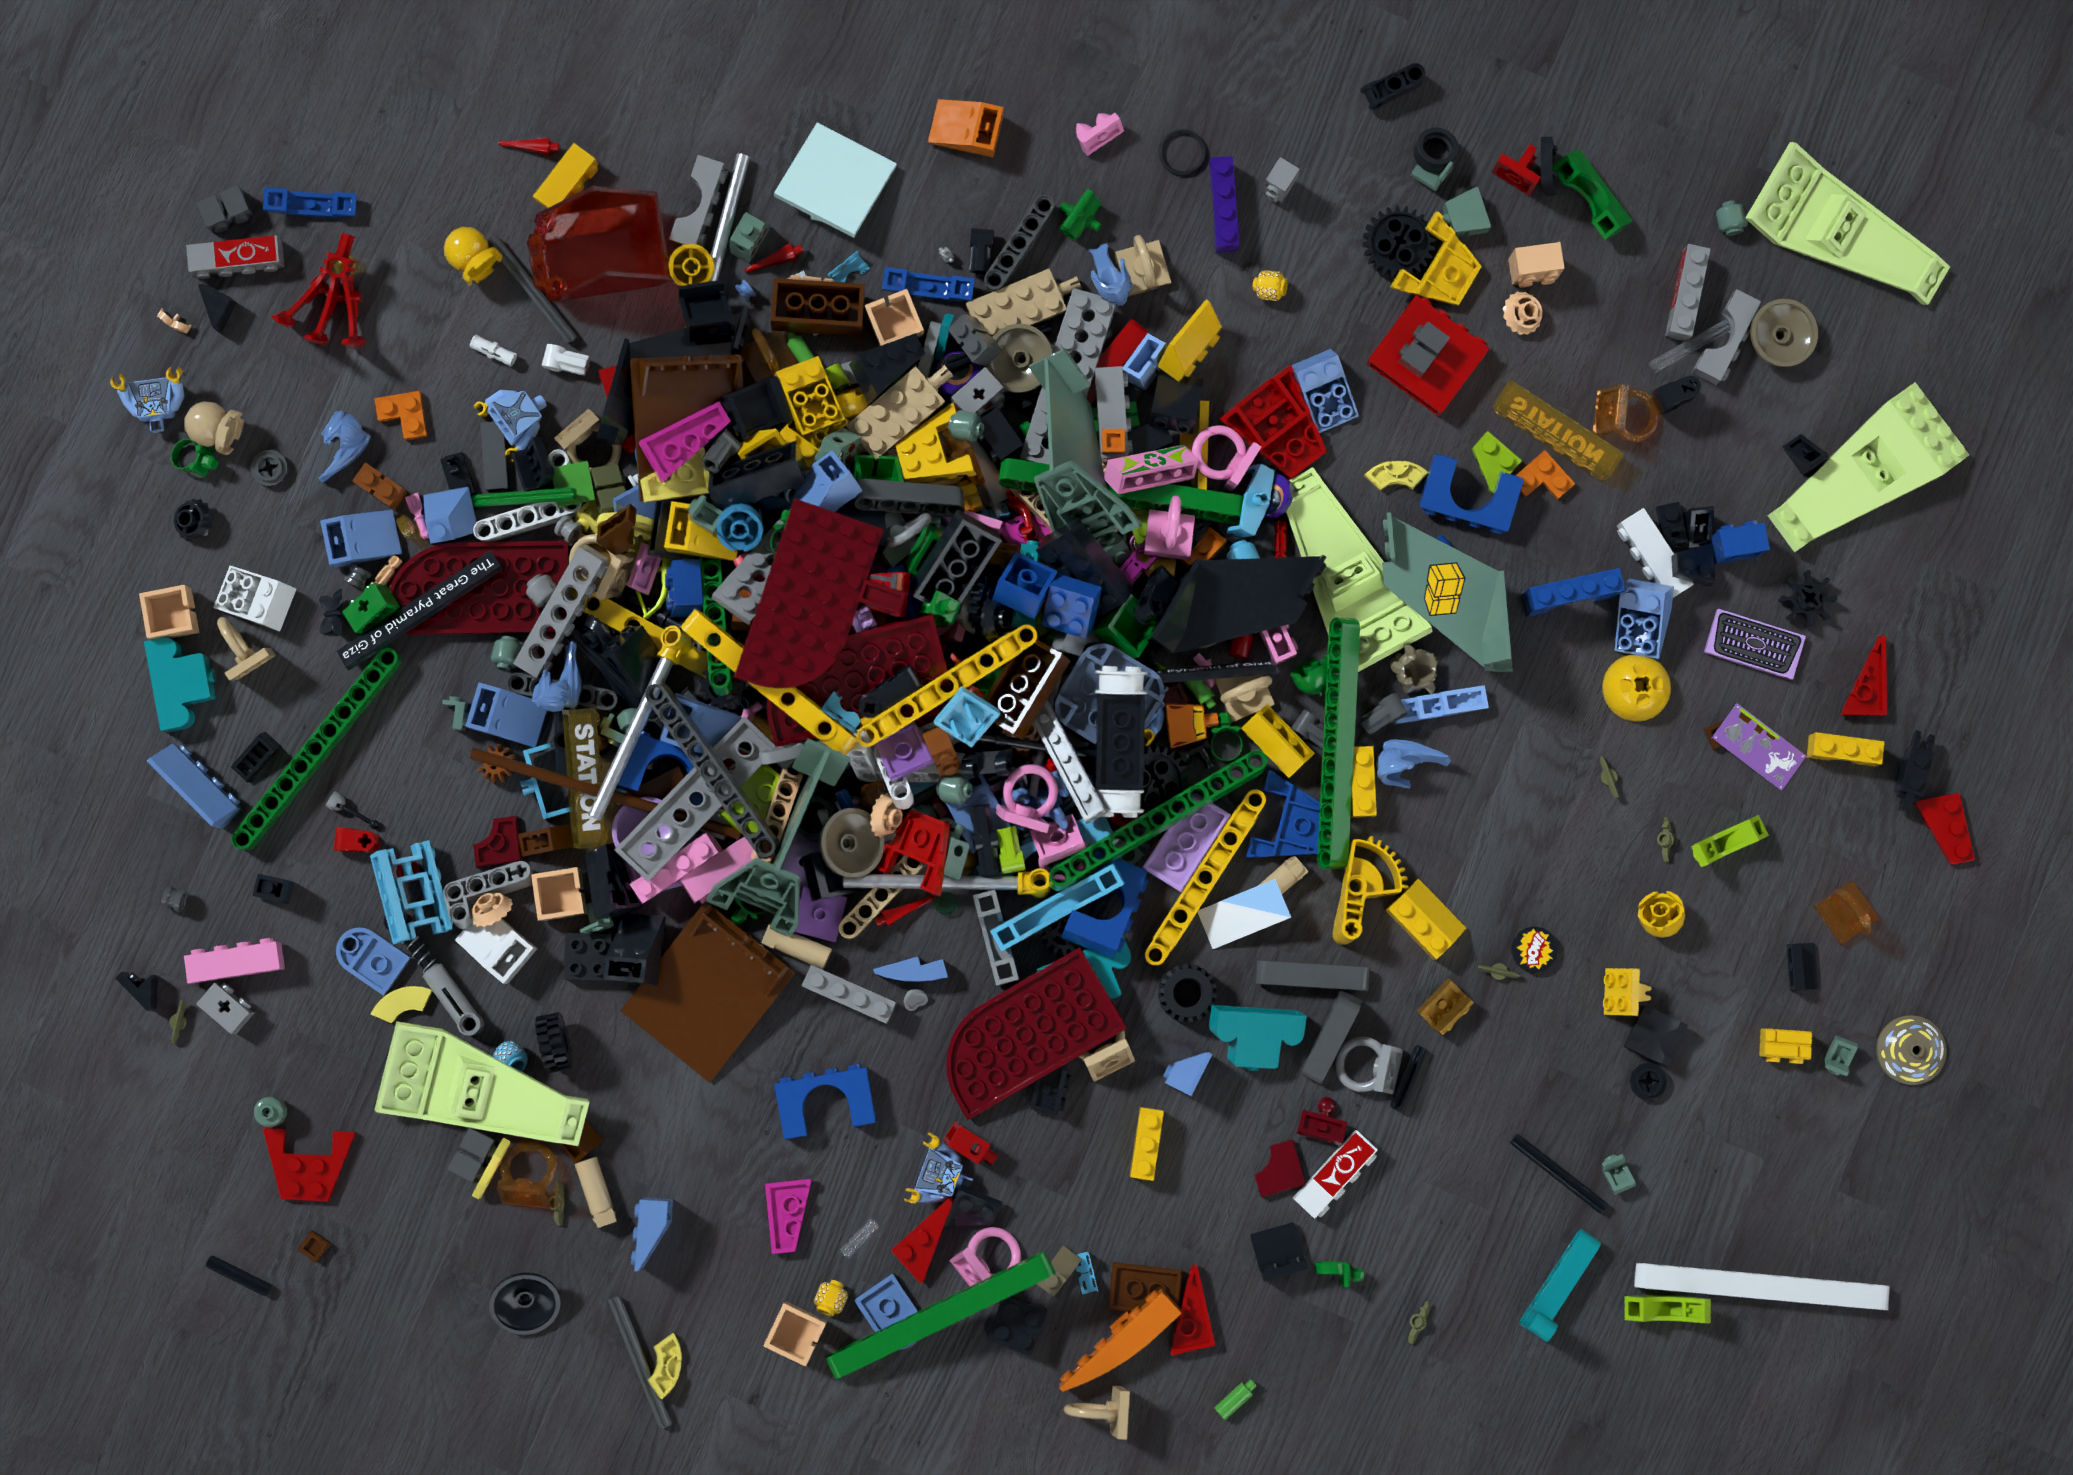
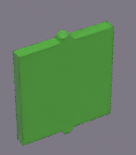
[552,461,596,508]

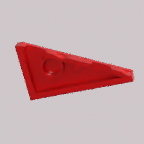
[1841,635,1887,716]
[891,1196,953,1284]
[1170,1264,1215,1356]

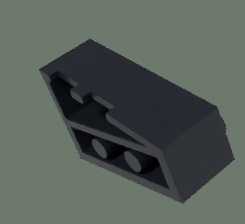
[849,333,925,405]
[585,843,643,920]

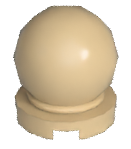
[184,401,244,455]

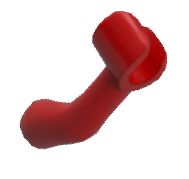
[1006,491,1037,541]

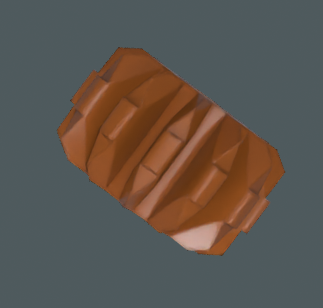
[477,744,516,783]

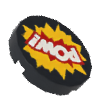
[1511,926,1558,973]

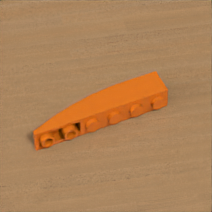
[1059,1288,1181,1392]

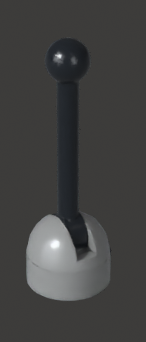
[326,791,379,829]

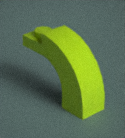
[1691,815,1769,867]
[1625,1295,1711,1323]

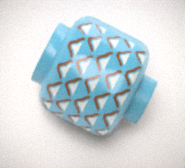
[493,1041,528,1072]

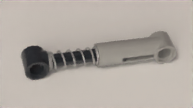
[383,911,484,1036]

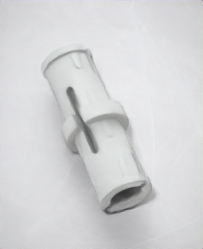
[470,334,517,367]

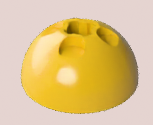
[1602,654,1671,722]

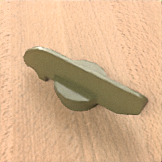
[1600,756,1619,798]
[1657,817,1674,862]
[1477,963,1521,980]
[169,1000,187,1045]
[548,1180,565,1226]
[1408,1301,1430,1345]

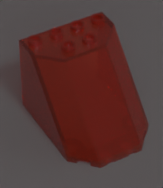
[527,186,671,302]

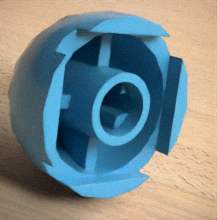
[716,503,764,552]

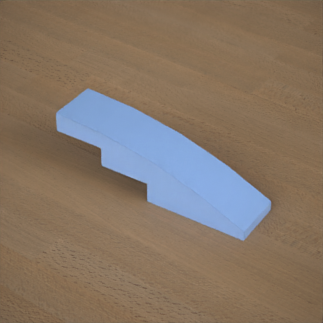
[1394,685,1489,725]

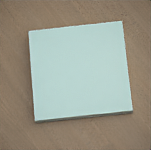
[774,123,897,238]

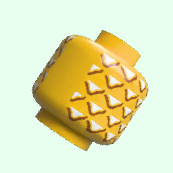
[1253,270,1287,301]
[814,1280,848,1317]

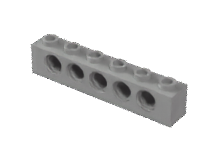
[513,544,609,678]

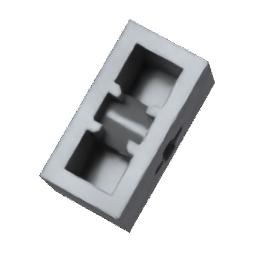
[1263,157,1299,203]
[951,367,1004,417]
[196,982,255,1034]

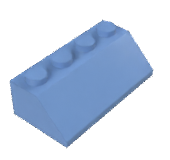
[147,744,243,829]

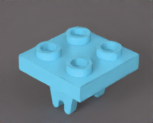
[934,686,1000,747]

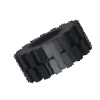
[535,1012,573,1074]

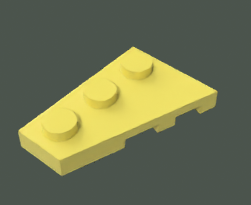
[640,447,710,503]

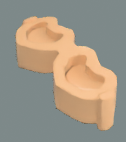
[157,308,192,334]

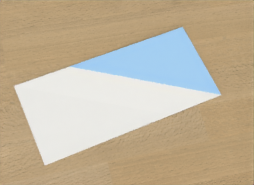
[1198,879,1291,949]

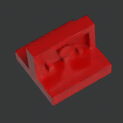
[1491,144,1541,196]

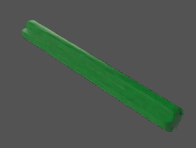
[471,488,577,507]

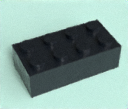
[708,441,806,511]
[909,510,1002,603]
[1036,517,1134,618]

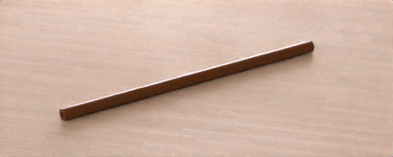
[470,747,741,840]

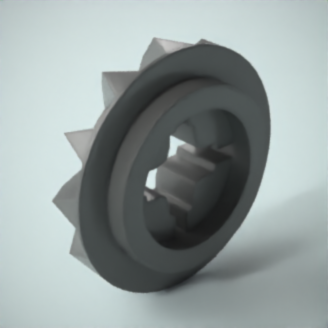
[251,450,288,486]

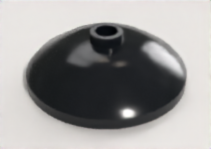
[489,1272,560,1335]

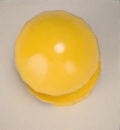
[443,227,502,286]

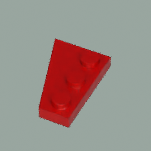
[1913,793,1975,865]

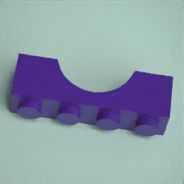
[1209,156,1239,253]

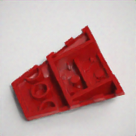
[1219,365,1327,479]

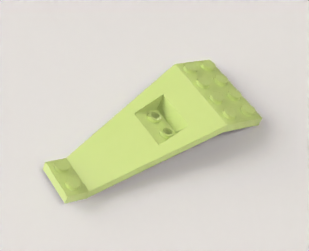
[1745,142,1950,305]
[1767,382,1969,552]
[1286,467,1433,672]
[375,1022,590,1146]

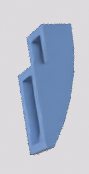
[873,957,948,982]

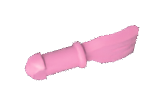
[405,492,429,539]

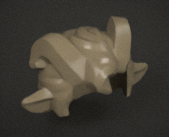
[1389,644,1438,694]

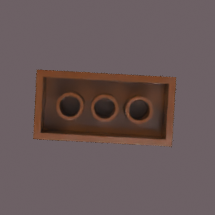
[770,278,865,337]
[984,633,1070,740]

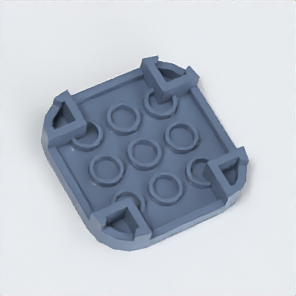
[1054,643,1165,744]

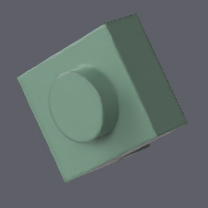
[688,495,723,535]
[1097,530,1132,568]
[442,696,469,732]
[600,713,625,748]
[1824,1035,1858,1076]
[1602,1154,1636,1195]

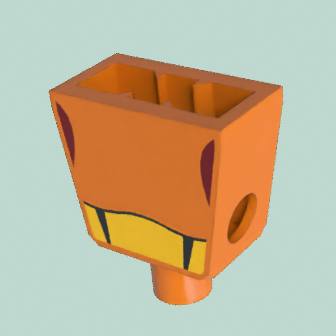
[1164,703,1219,748]

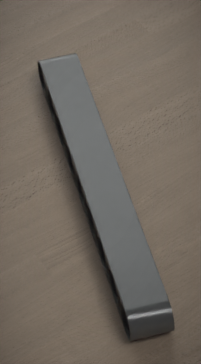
[645,683,779,857]

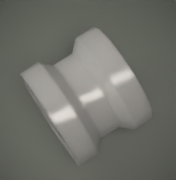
[554,515,583,544]

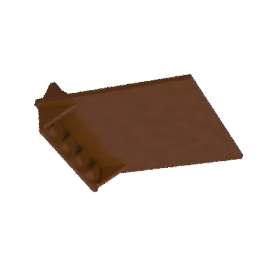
[630,354,743,501]
[620,902,795,1083]

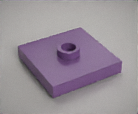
[872,721,934,782]
[794,886,847,942]

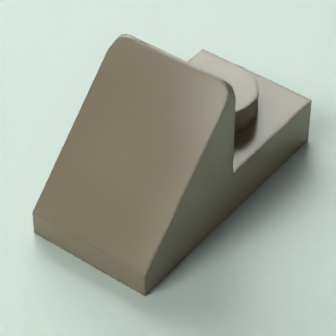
[1037,1245,1082,1297]

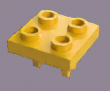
[1603,968,1651,1016]

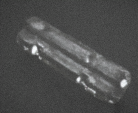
[840,1218,879,1258]

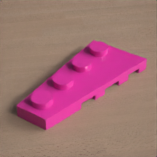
[638,402,731,483]

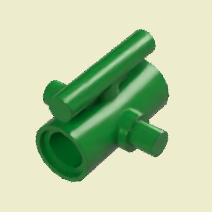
[1059,189,1102,241]

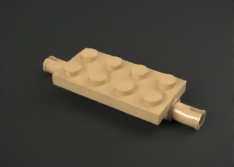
[966,269,1082,337]
[846,365,953,461]

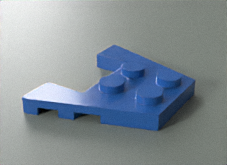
[1246,770,1320,858]

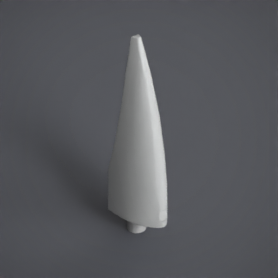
[963,440,1010,516]

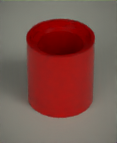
[1228,635,1254,659]

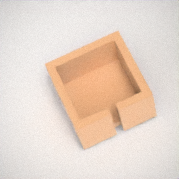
[1508,242,1565,288]
[865,289,925,346]
[139,585,199,640]
[531,867,588,921]
[763,1301,827,1367]

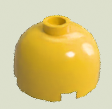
[668,244,714,286]
[836,387,871,423]
[1638,891,1685,938]

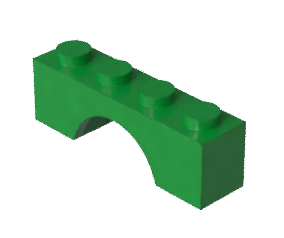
[1553,149,1632,240]

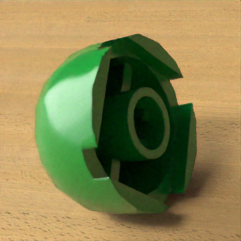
[1290,655,1327,697]

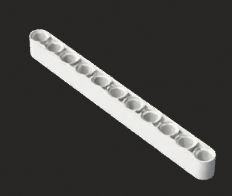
[1634,1263,1890,1310]

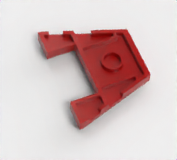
[875,809,950,896]
[263,1128,356,1201]

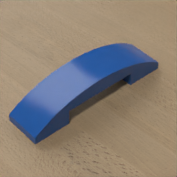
[263,187,357,218]
[882,267,975,301]

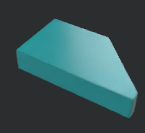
[934,313,954,361]

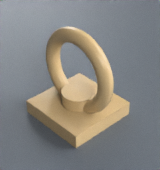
[1115,235,1171,296]
[554,409,622,470]
[569,534,637,600]
[217,617,276,681]
[1215,675,1275,723]
[1078,1030,1135,1082]
[1064,1386,1130,1439]

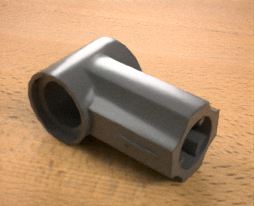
[701,427,742,473]
[1360,693,1408,735]
[1291,710,1324,750]

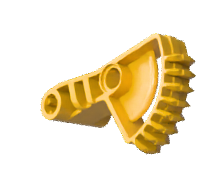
[1333,836,1408,945]

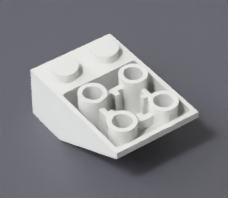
[213,566,296,631]
[455,918,538,984]

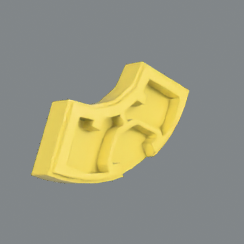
[1364,461,1428,491]
[371,986,433,1024]
[472,1138,511,1199]
[648,1333,682,1399]

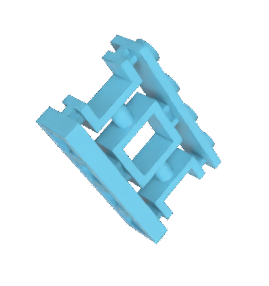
[370,840,453,945]

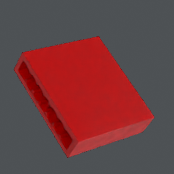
[1366,295,1490,417]

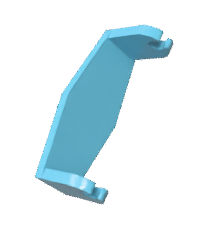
[1227,464,1274,538]
[520,742,573,820]

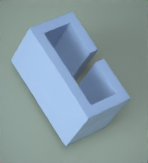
[1123,333,1167,391]

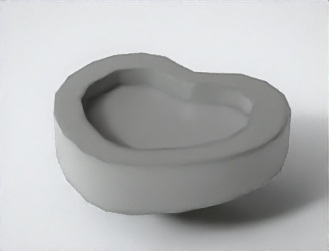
[904,989,928,1011]

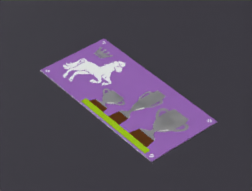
[1712,703,1806,791]

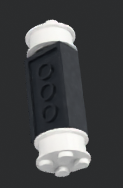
[1095,666,1147,818]

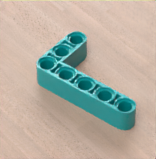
[1519,1229,1601,1342]

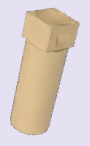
[1258,855,1309,894]
[761,923,832,970]
[574,1157,616,1228]

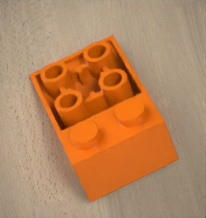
[928,99,1004,158]

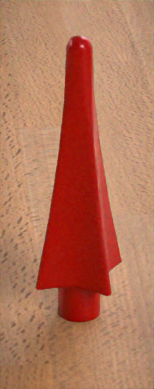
[498,137,560,157]
[745,243,804,273]
[874,896,934,927]

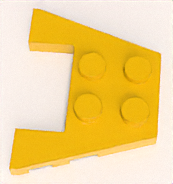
[1390,211,1482,306]
[895,403,976,483]

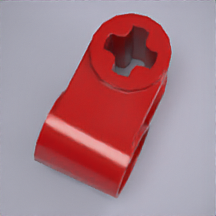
[333,827,381,853]

